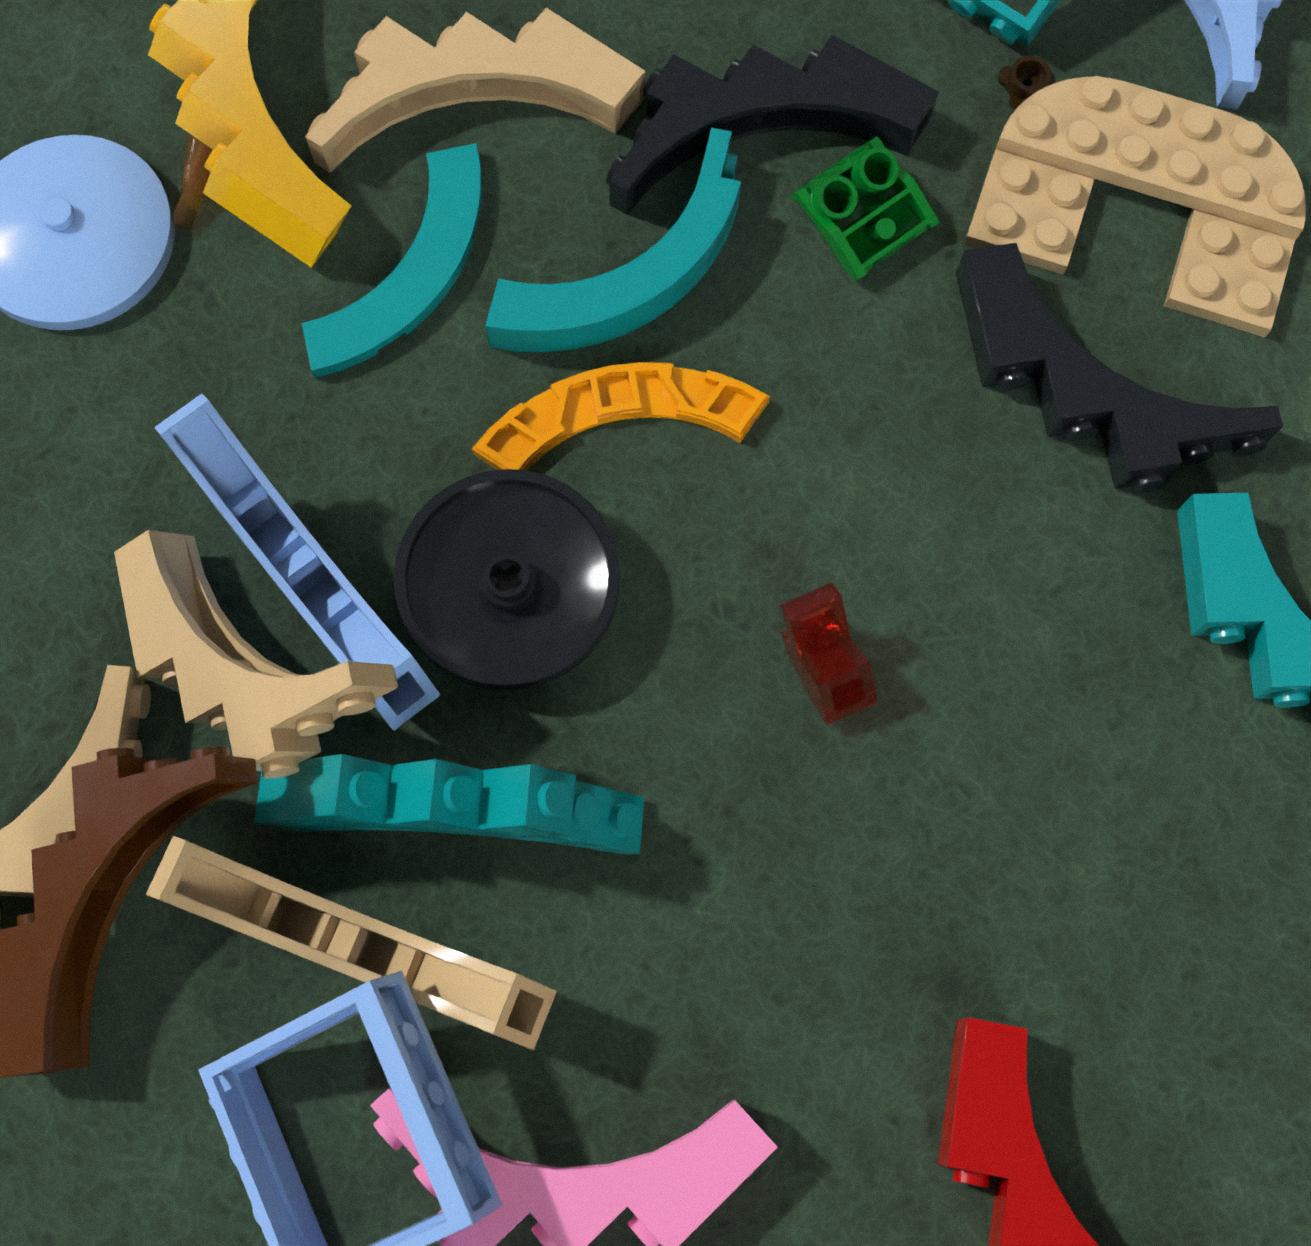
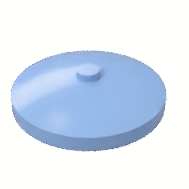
[0,135,175,330]

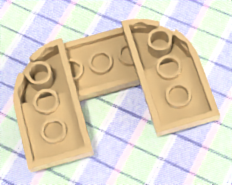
[964,76,1306,337]

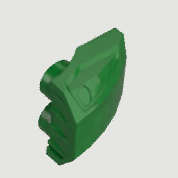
[790,136,940,281]

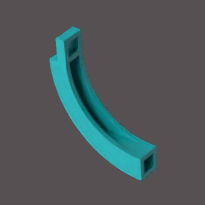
[485,128,741,352]

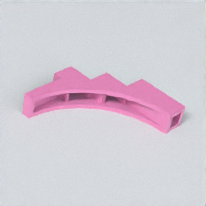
[370,1088,778,1246]

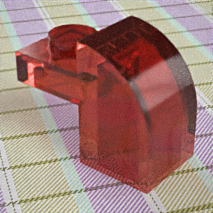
[780,582,878,725]

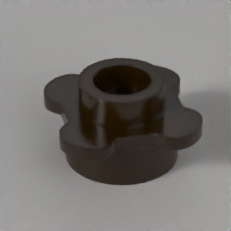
[997,56,1054,109]

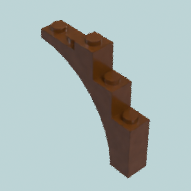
[0,746,257,1078]

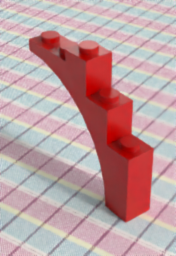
[938,1017,1099,1246]

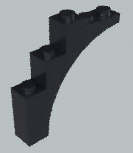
[606,35,939,215]
[956,243,1283,493]

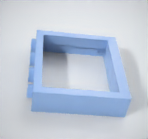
[198,971,502,1246]

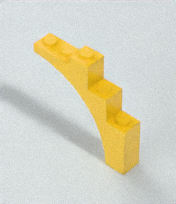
[148,0,351,268]

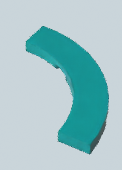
[302,143,482,378]

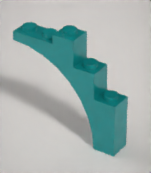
[1177,493,1311,708]
[254,754,644,855]

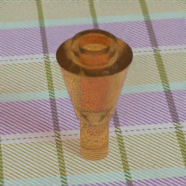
[172,135,213,230]

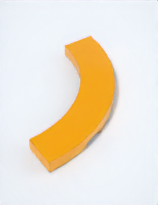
[472,362,770,471]

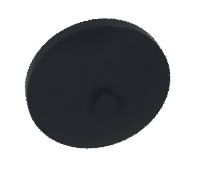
[394,469,620,690]

